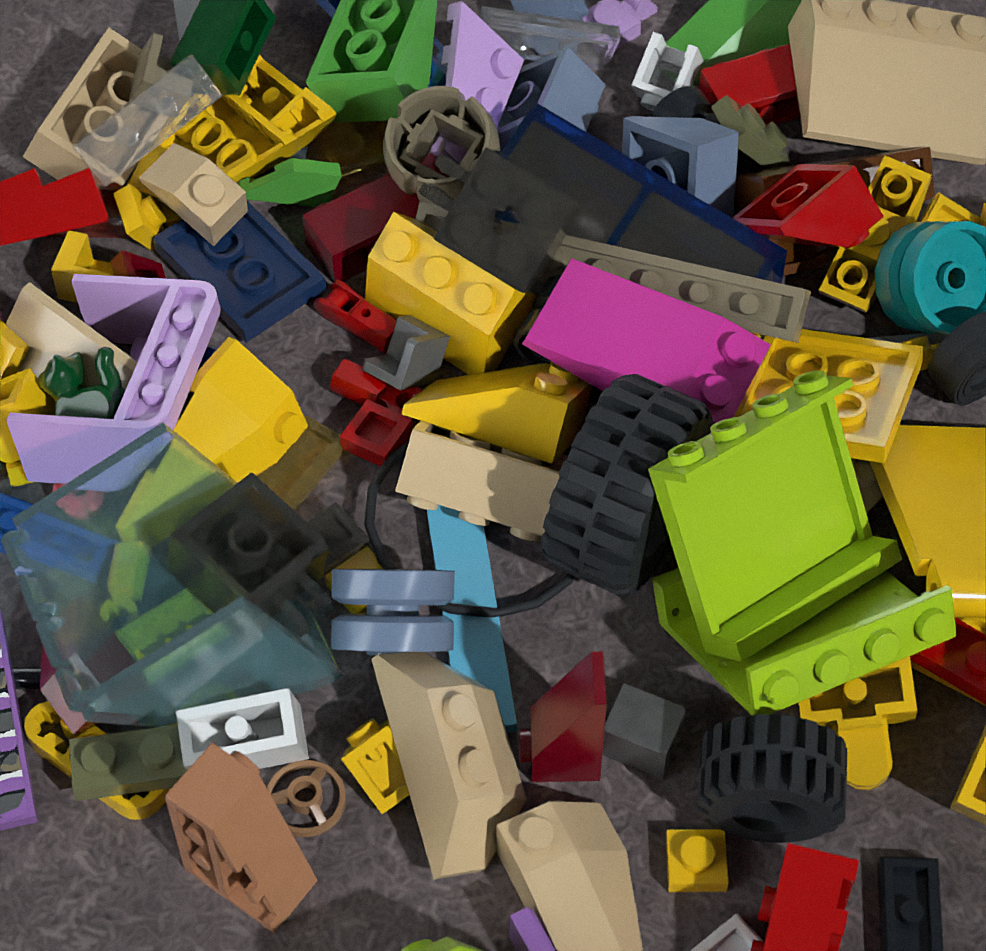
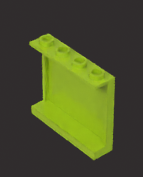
[648,370,902,662]

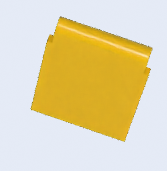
[869,425,986,618]

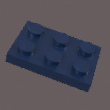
[153,201,326,343]

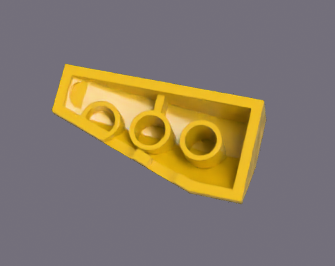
[113,337,308,552]

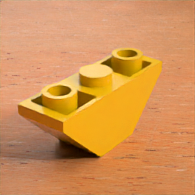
[819,156,932,313]

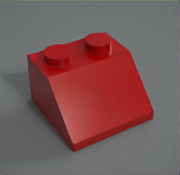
[726,164,884,249]

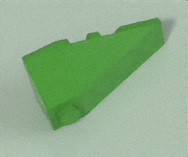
[661,0,802,86]

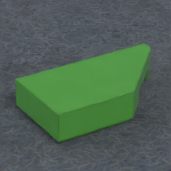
[238,158,342,207]

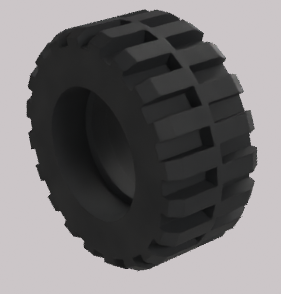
[541,374,713,596]

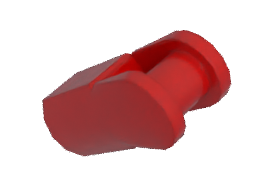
[314,280,397,355]

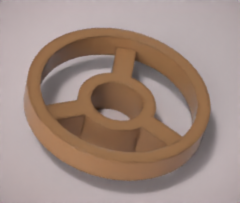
[267,760,346,837]

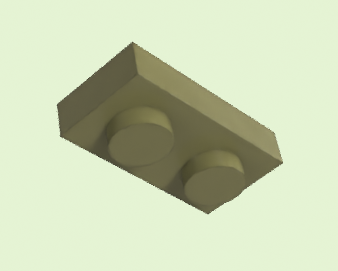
[711,95,793,169]
[69,725,188,801]

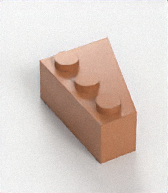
[165,742,318,933]

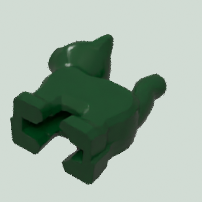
[38,346,126,419]

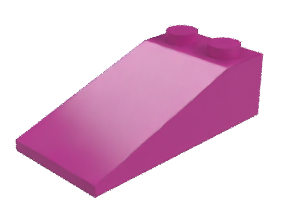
[522,258,771,432]

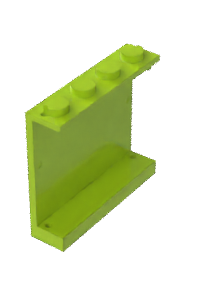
[652,568,956,715]

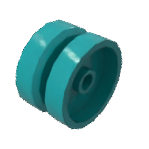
[875,221,986,335]

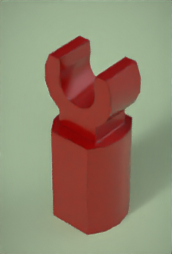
[330,358,421,418]

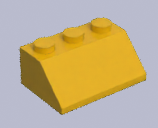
[365,212,537,375]

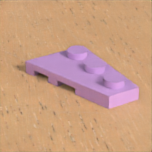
[431,1,524,172]

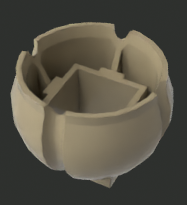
[383,86,500,206]

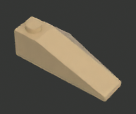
[497,801,643,951]

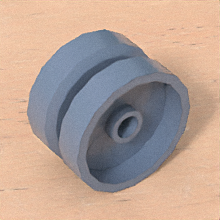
[331,569,455,655]

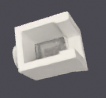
[632,32,703,111]

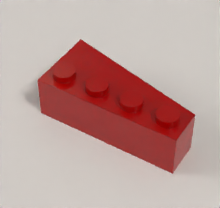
[750,843,860,951]

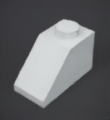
[176,688,309,769]

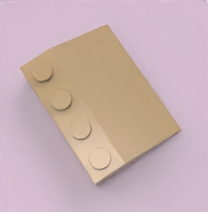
[788,0,986,165]

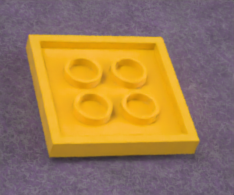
[734,329,923,463]

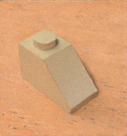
[139,143,248,246]

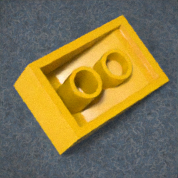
[402,362,593,464]

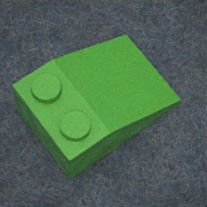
[306,0,437,123]

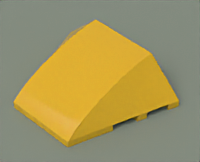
[149,54,337,184]

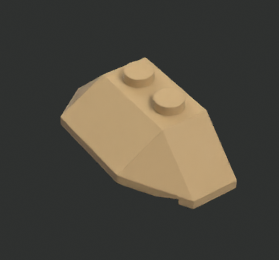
[371,652,527,880]

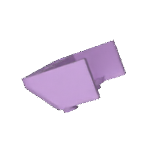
[6,274,221,487]

